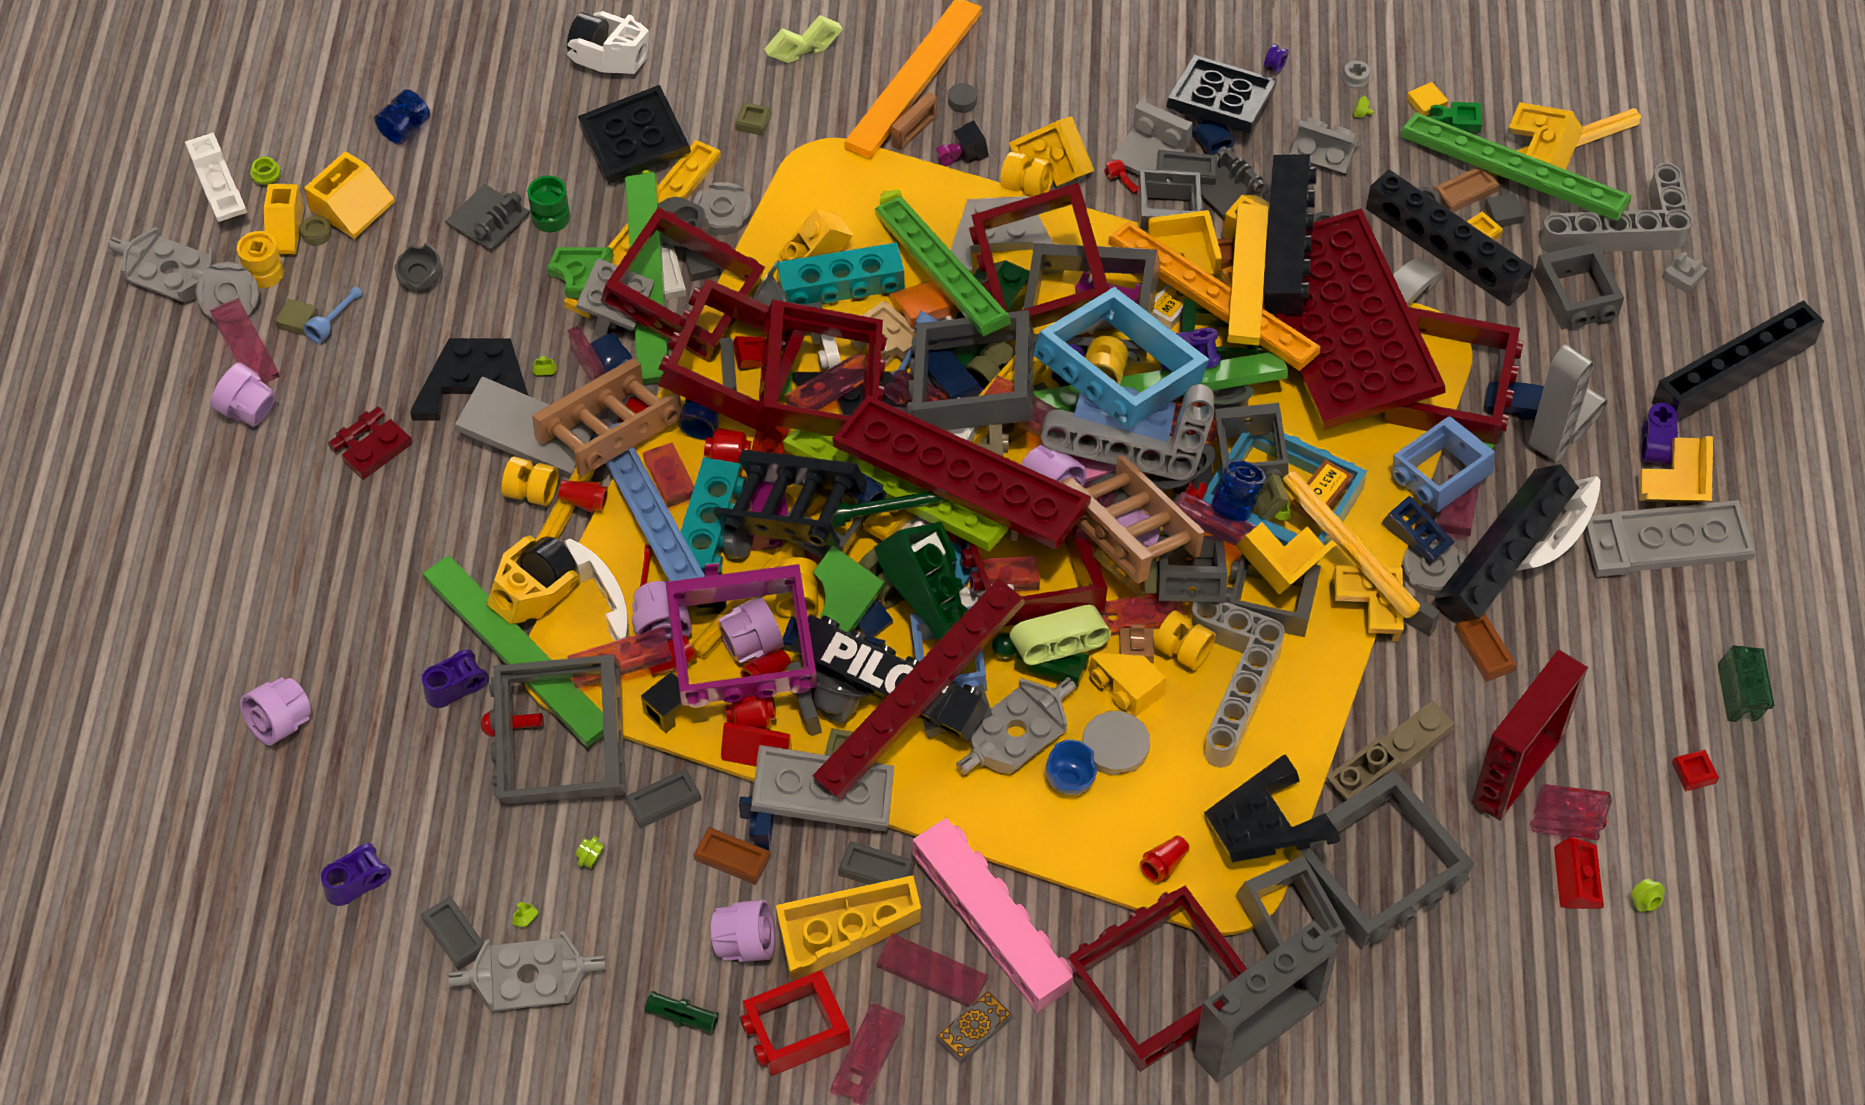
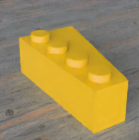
[775,875,921,982]

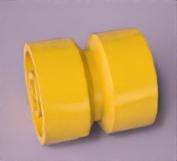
[1000,151,1055,196]
[236,231,284,288]
[1085,336,1128,385]
[501,456,559,507]
[776,557,819,618]
[1153,610,1216,670]

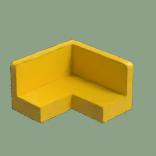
[1508,102,1583,170]
[1009,116,1094,187]
[1148,210,1222,280]
[1639,436,1713,503]
[1235,522,1336,595]
[1332,565,1404,642]

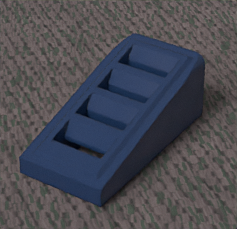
[1382,495,1455,562]

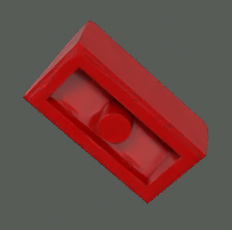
[721,722,792,767]
[1554,836,1604,909]

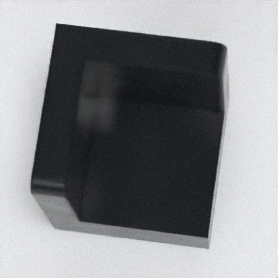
[641,672,682,733]

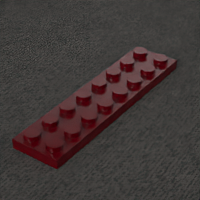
[832,395,1091,550]

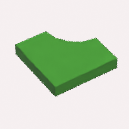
[547,247,614,298]
[813,546,887,633]

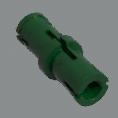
[644,991,719,1034]

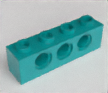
[777,242,905,305]
[680,457,746,573]

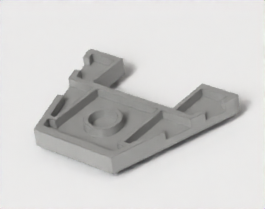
[951,196,1064,274]

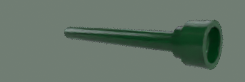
[831,491,949,528]

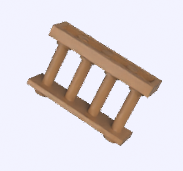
[532,358,682,477]
[1061,455,1205,584]

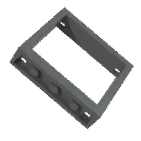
[1023,243,1160,365]
[907,310,1034,430]
[489,654,626,805]
[1283,770,1474,948]
[1194,920,1338,1083]

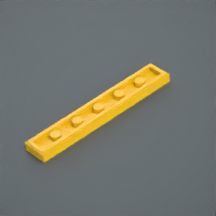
[1227,203,1269,346]

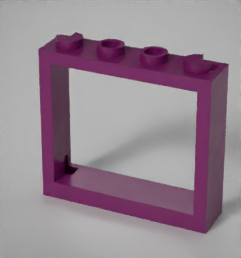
[665,564,817,707]

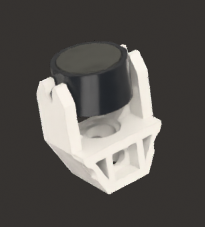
[567,11,649,74]

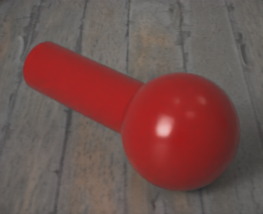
[480,711,544,737]

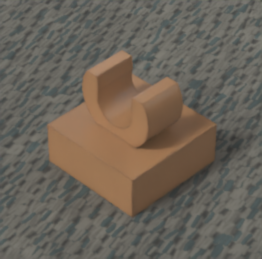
[1119,624,1154,663]

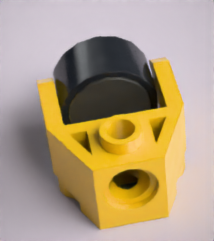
[486,535,579,625]

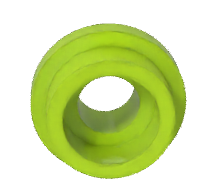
[250,157,281,185]
[575,835,605,869]
[1631,879,1665,912]

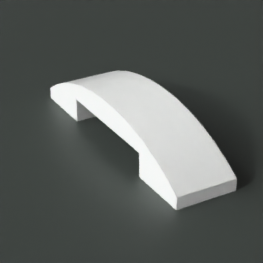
[185,132,247,222]
[1516,476,1601,571]
[564,539,630,657]

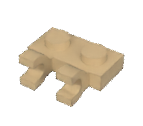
[851,301,917,367]

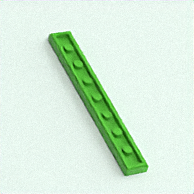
[1401,112,1632,221]
[625,172,669,385]
[875,196,1011,337]
[1033,352,1288,419]
[423,555,604,748]

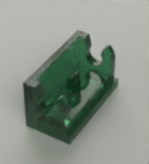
[1717,645,1775,722]

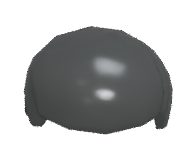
[394,243,442,291]

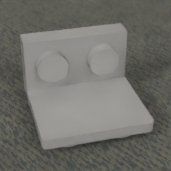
[1111,100,1193,175]

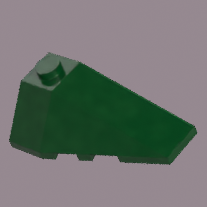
[948,260,1030,367]
[873,522,968,640]

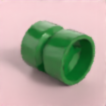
[527,175,571,233]

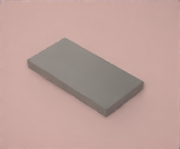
[455,377,595,478]
[1613,500,1756,572]
[750,745,894,831]

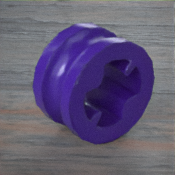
[1264,44,1289,73]

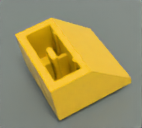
[304,151,395,239]

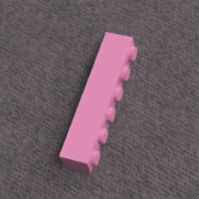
[912,818,1073,1013]

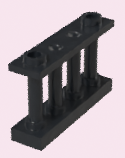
[713,449,867,547]

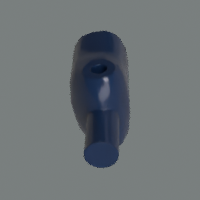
[1192,115,1235,155]
[588,333,633,375]

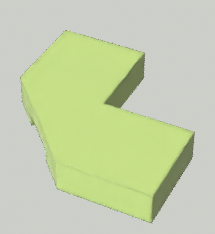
[764,15,843,63]

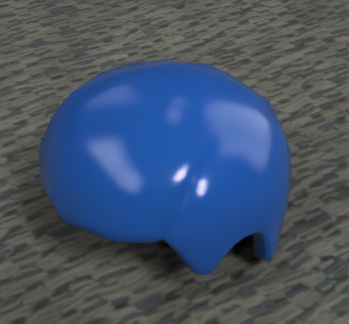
[1045,739,1098,795]

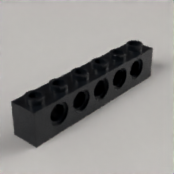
[1366,169,1533,307]

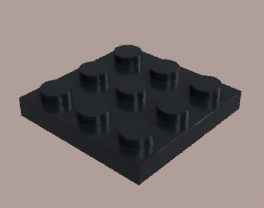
[1166,55,1277,132]
[578,85,691,185]

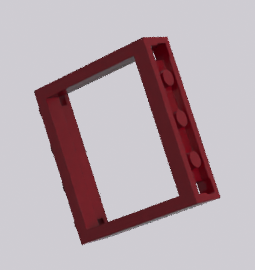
[969,182,1110,328]
[600,207,765,362]
[658,278,806,433]
[757,299,887,436]
[1384,307,1524,445]
[953,524,1108,627]
[1471,649,1588,821]
[1068,885,1247,1072]

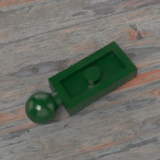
[992,632,1090,687]

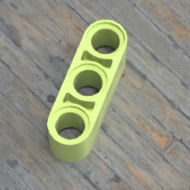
[1010,605,1111,665]

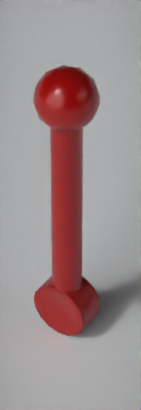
[640,545,652,587]

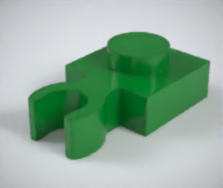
[1430,101,1482,133]

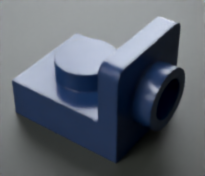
[739,795,775,851]

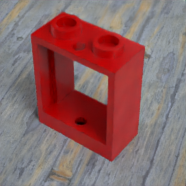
[740,970,851,1076]

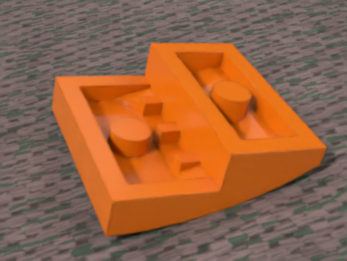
[889,280,961,328]

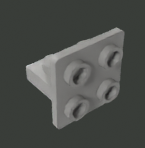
[1290,117,1361,174]
[576,259,654,337]

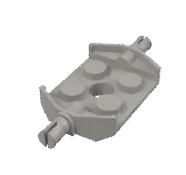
[108,228,215,302]
[956,677,1076,775]
[448,931,606,1011]

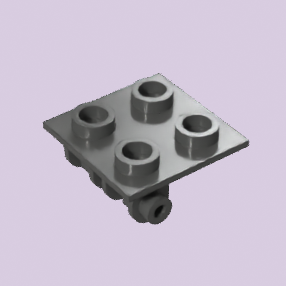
[1200,146,1270,218]
[445,184,530,250]

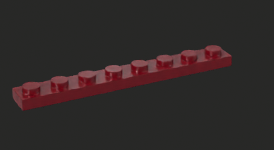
[812,578,1025,801]

